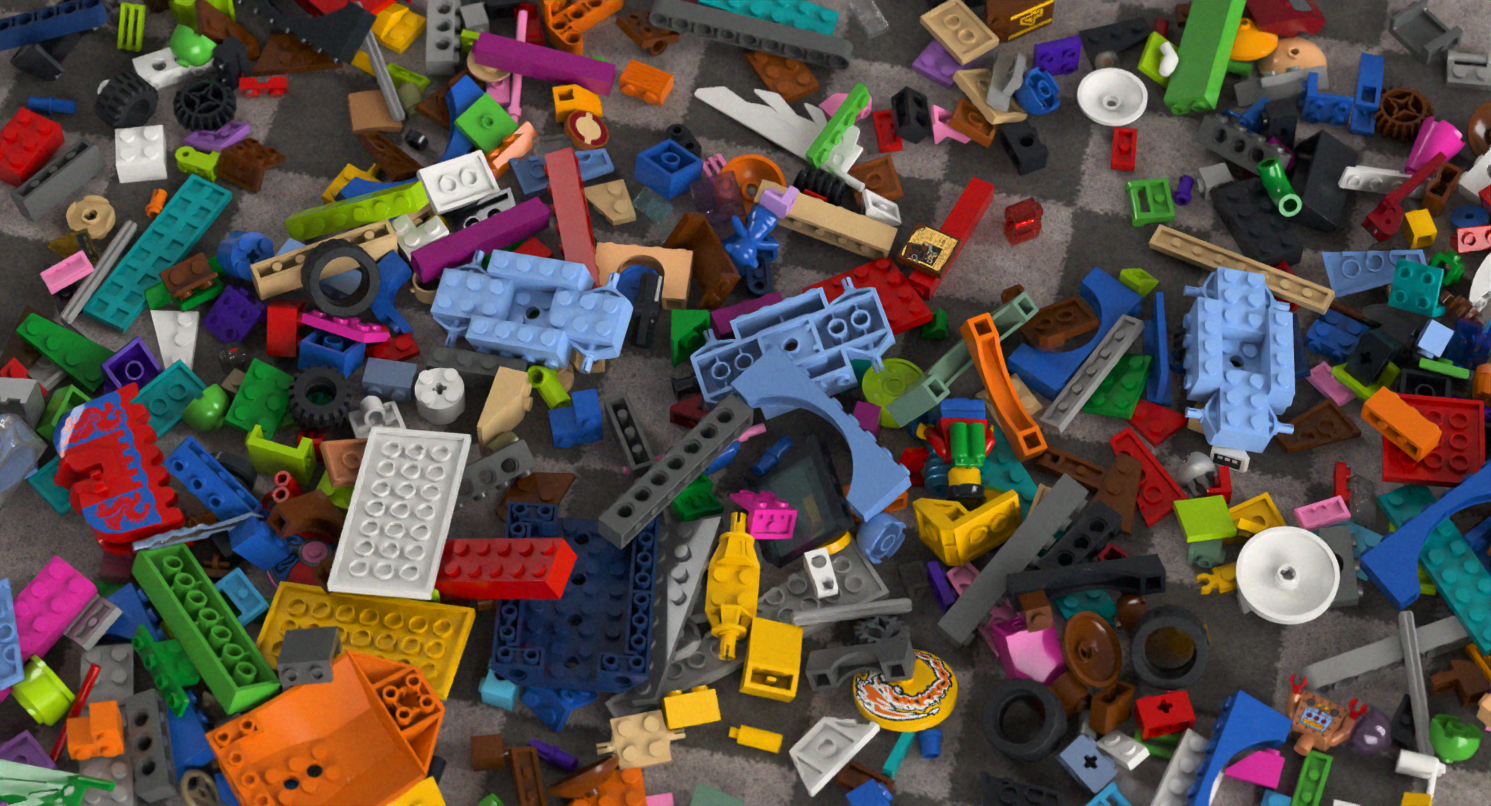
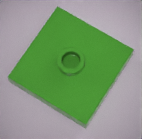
[453,92,519,157]
[1418,358,1470,380]

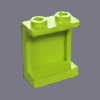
[245,424,317,486]

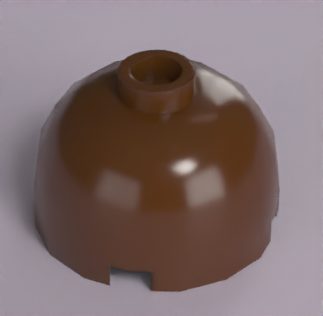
[1112,592,1159,638]

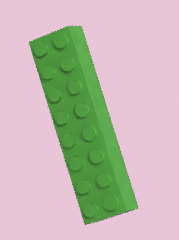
[131,542,281,715]

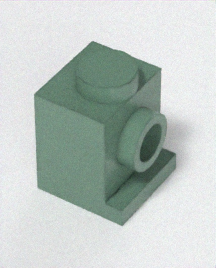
[1186,538,1226,568]

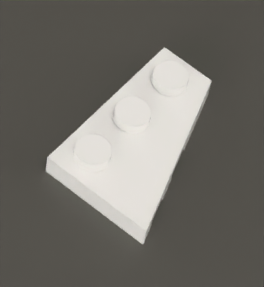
[150,310,200,371]

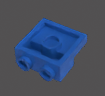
[1304,308,1370,364]

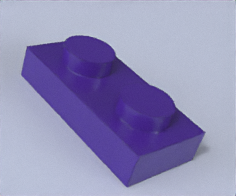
[926,560,958,615]

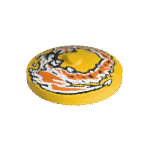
[853,649,958,732]

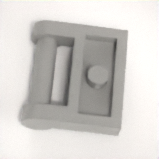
[1446,49,1491,91]

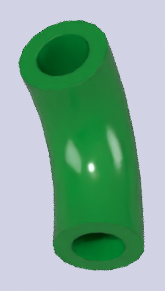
[1256,157,1302,217]

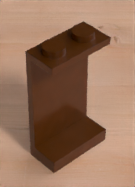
[663,212,741,310]

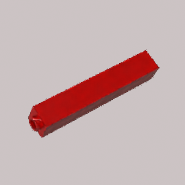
[908,176,995,301]

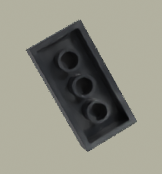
[1214,176,1304,268]

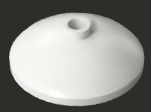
[1077,68,1148,126]

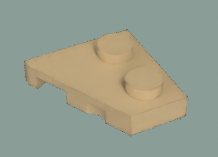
[584,179,636,226]

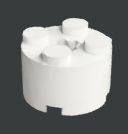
[415,368,466,425]

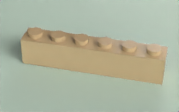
[752,179,898,260]
[250,219,398,301]

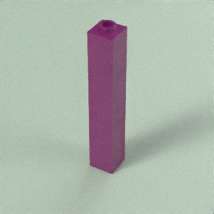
[471,31,616,97]
[411,196,551,284]

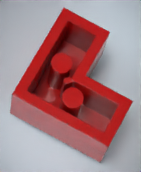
[266,299,309,357]

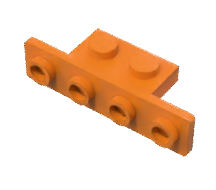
[485,121,540,180]

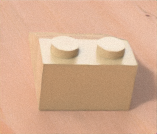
[477,366,533,454]

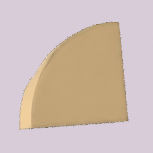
[556,362,574,393]

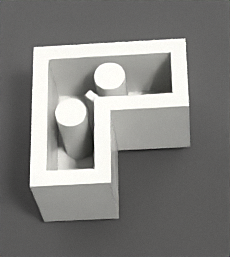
[390,214,451,266]

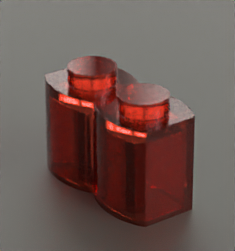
[1003,197,1043,247]

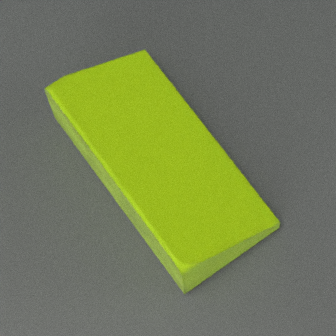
[377,63,430,94]

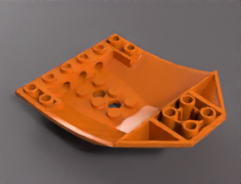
[205,649,445,806]

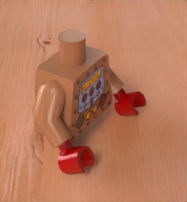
[1285,673,1367,756]

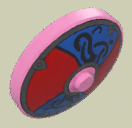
[267,531,337,591]

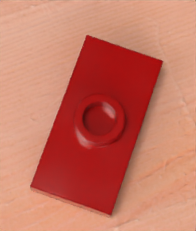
[871,109,902,153]

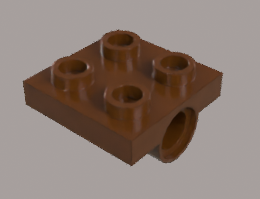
[616,10,680,56]

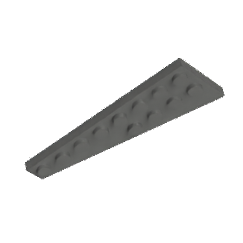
[630,517,724,706]

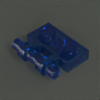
[1441,317,1491,371]

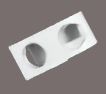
[803,547,838,599]

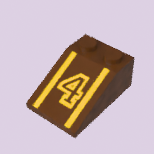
[983,0,1055,44]

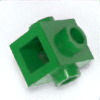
[1428,250,1466,286]

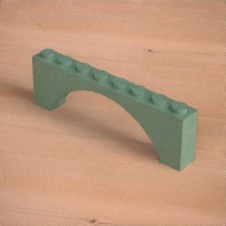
[886,291,1039,427]

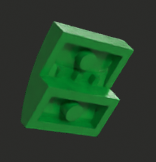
[670,472,725,522]

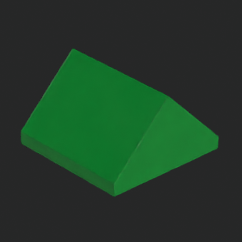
[671,309,710,368]

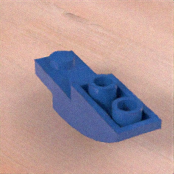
[1349,52,1384,137]

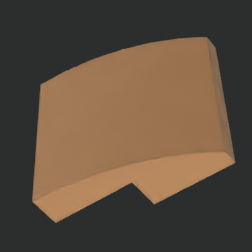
[347,90,402,135]

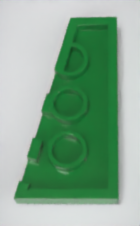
[15,313,116,395]

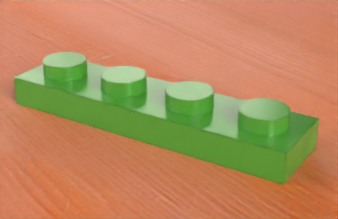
[805,82,870,169]

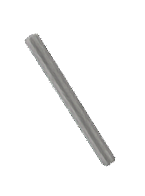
[353,1,405,122]
[60,220,137,325]
[1398,611,1435,756]

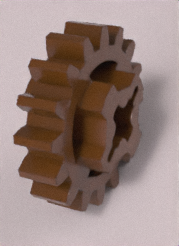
[1438,290,1484,334]

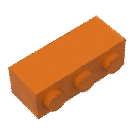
[1360,386,1442,462]

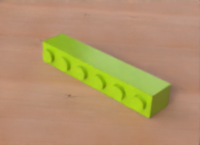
[284,180,429,241]

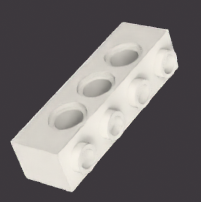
[132,44,218,90]

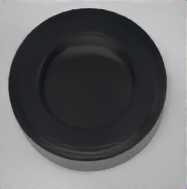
[404,129,429,151]

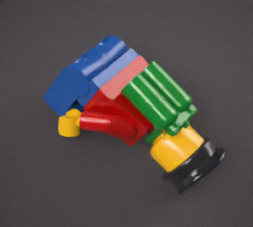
[916,397,995,511]

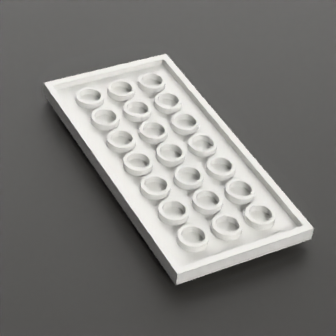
[327,426,471,600]

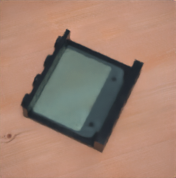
[739,434,855,568]

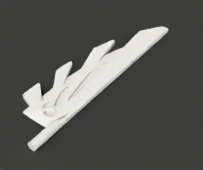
[694,87,865,192]

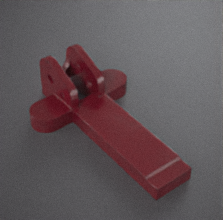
[1361,151,1446,243]

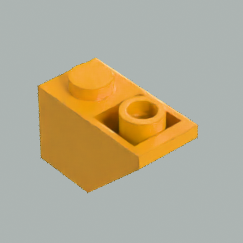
[552,84,603,123]

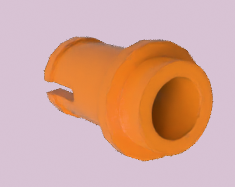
[145,189,168,220]

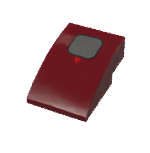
[1244,0,1327,38]

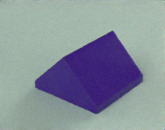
[100,336,164,392]

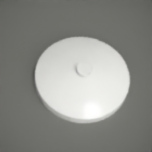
[1235,526,1340,624]

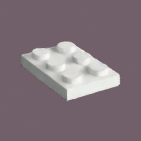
[416,150,500,215]

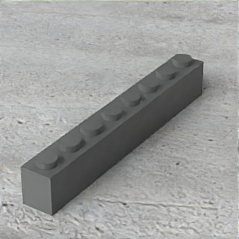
[934,473,1089,649]

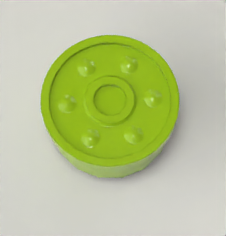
[862,358,923,428]
[10,653,76,726]

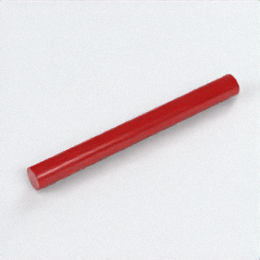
[49,663,102,762]

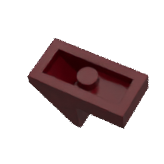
[670,394,710,429]

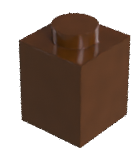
[1018,589,1054,633]
[470,733,509,771]

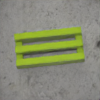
[117,2,146,52]

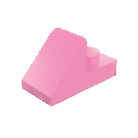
[931,105,971,145]

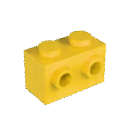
[660,685,721,730]

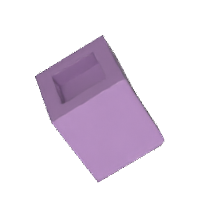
[759,185,799,220]

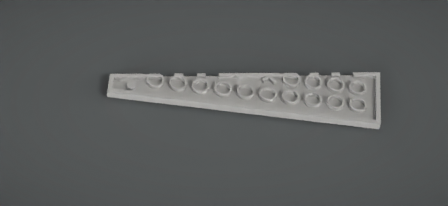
[605,535,889,719]

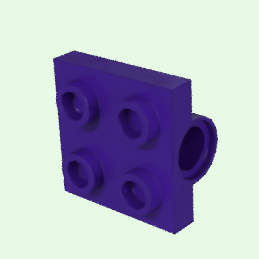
[1032,35,1082,76]

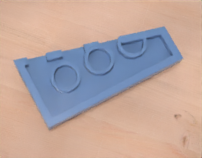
[508,148,614,200]
[1321,249,1427,299]
[0,577,25,691]

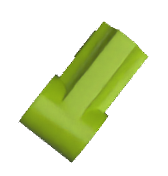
[527,366,571,410]

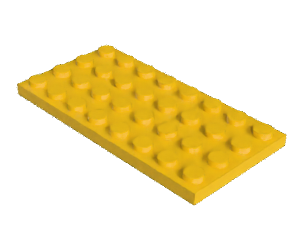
[255,581,476,700]

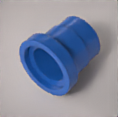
[916,729,942,759]

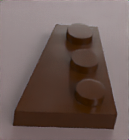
[194,0,260,61]

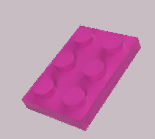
[301,309,389,343]

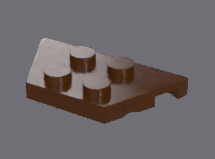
[253,32,343,77]
[495,472,576,524]

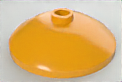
[1229,17,1278,61]

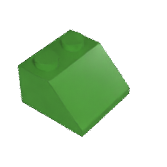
[35,384,92,443]

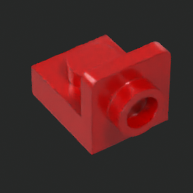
[897,447,930,487]
[1205,466,1232,504]

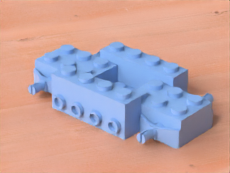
[430,249,633,374]
[1183,266,1295,453]
[690,277,896,420]

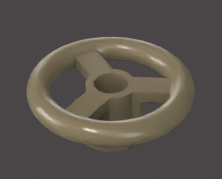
[180,769,222,806]

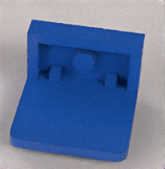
[1297,72,1354,127]
[520,665,598,733]

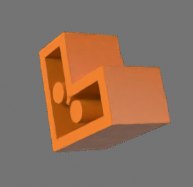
[67,700,125,760]

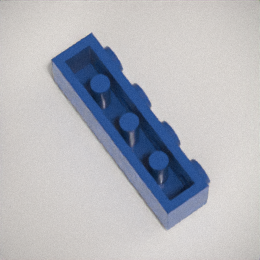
[163,435,263,526]

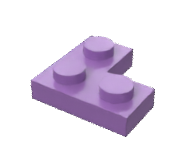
[183,121,250,153]

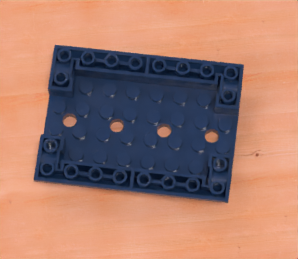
[491,501,660,693]

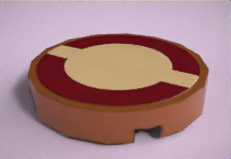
[564,110,609,151]

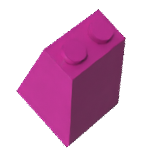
[989,616,1067,687]

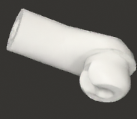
[1158,42,1179,77]

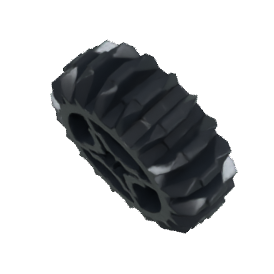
[173,76,237,132]

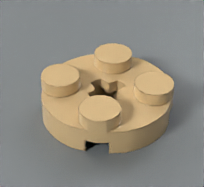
[66,195,116,239]

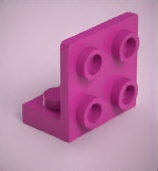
[729,490,798,539]

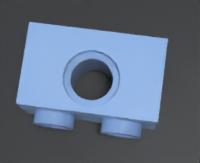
[1414,319,1454,359]

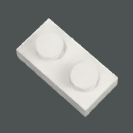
[1096,729,1149,771]

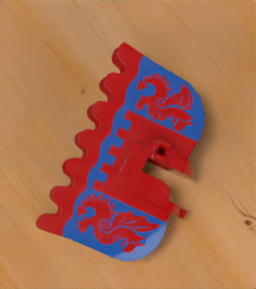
[53,382,194,560]

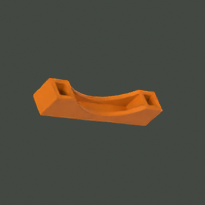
[959,312,1048,462]

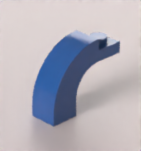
[370,250,414,334]

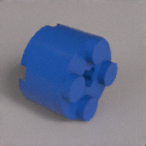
[217,230,274,280]

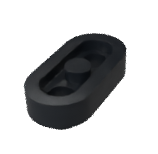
[665,124,701,159]

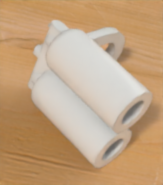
[1395,750,1446,798]

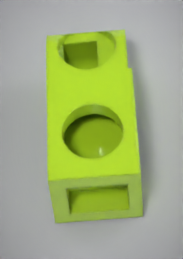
[175,146,221,183]

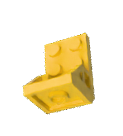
[912,489,1023,566]

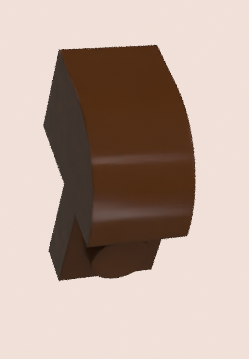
[1426,660,1491,708]

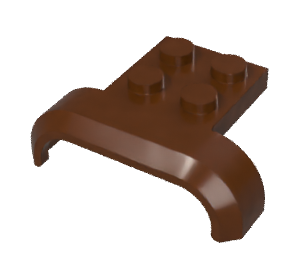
[1001,284,1099,353]

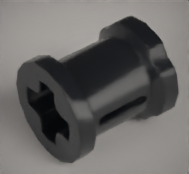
[671,372,701,399]

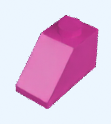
[1224,748,1285,790]

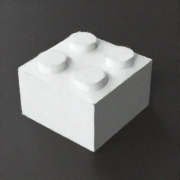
[115,125,167,183]

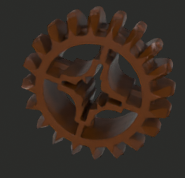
[1370,84,1433,143]

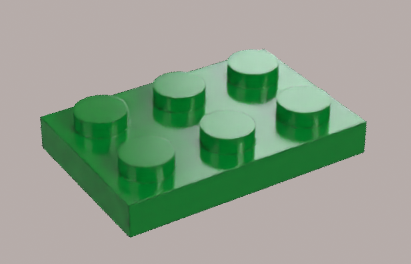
[1083,353,1154,419]
[223,358,294,441]

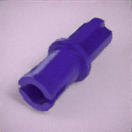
[528,738,579,773]

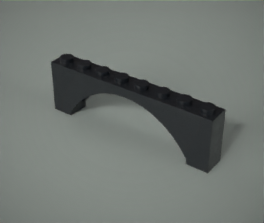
[234,0,378,65]

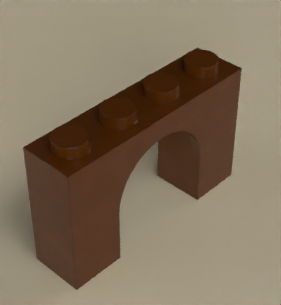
[267,489,346,595]

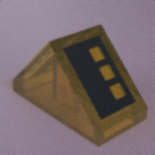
[47,228,99,266]

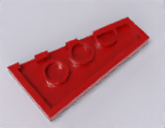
[1109,427,1188,528]

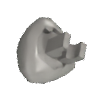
[1176,451,1215,498]

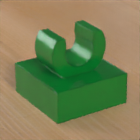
[922,308,949,341]

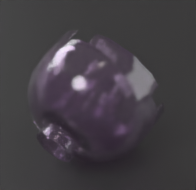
[1342,703,1393,757]

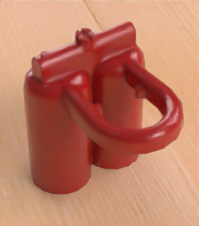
[262,470,303,512]

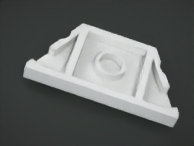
[789,717,880,797]

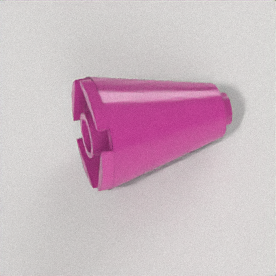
[1404,116,1465,175]

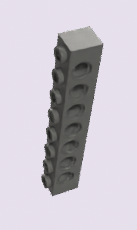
[598,394,754,549]

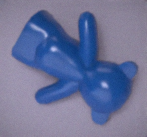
[724,205,780,269]

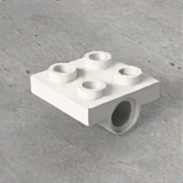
[348,396,406,439]

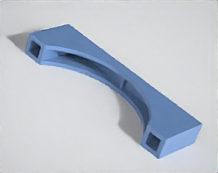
[730,345,911,523]

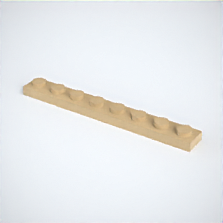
[1149,224,1335,315]

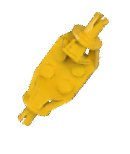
[705,512,760,661]

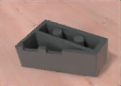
[0,377,46,431]

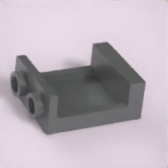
[1388,0,1463,66]
[277,626,342,686]

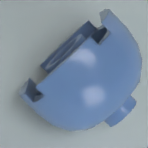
[856,512,906,564]

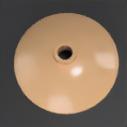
[1257,36,1327,78]

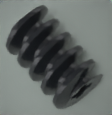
[793,165,846,206]

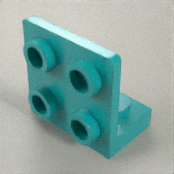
[1388,258,1446,317]

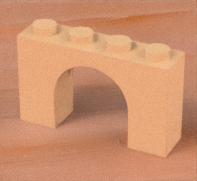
[595,242,693,310]

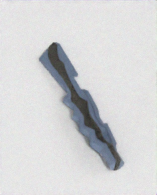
[131,512,268,553]

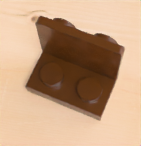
[216,138,286,194]

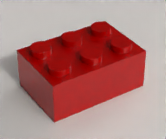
[0,107,65,188]

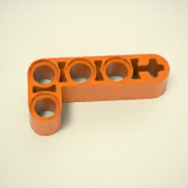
[548,0,624,56]

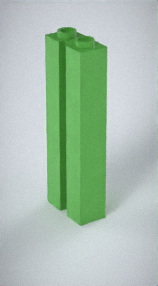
[1164,0,1246,115]

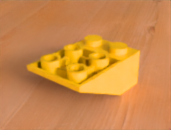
[739,617,803,703]

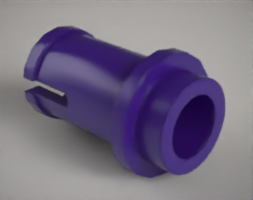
[1173,175,1194,206]

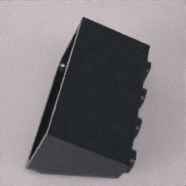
[1285,129,1358,232]

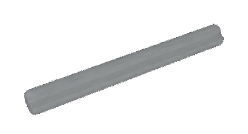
[790,598,912,626]

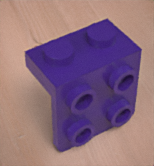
[202,284,268,349]

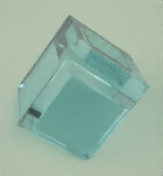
[632,185,674,225]

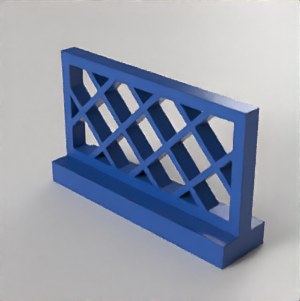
[1142,292,1172,406]

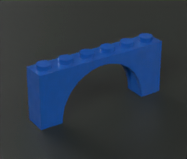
[1007,267,1143,403]

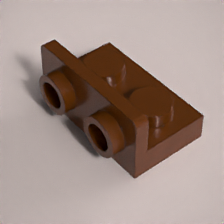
[158,252,219,301]

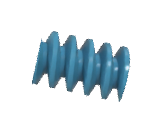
[924,444,952,497]

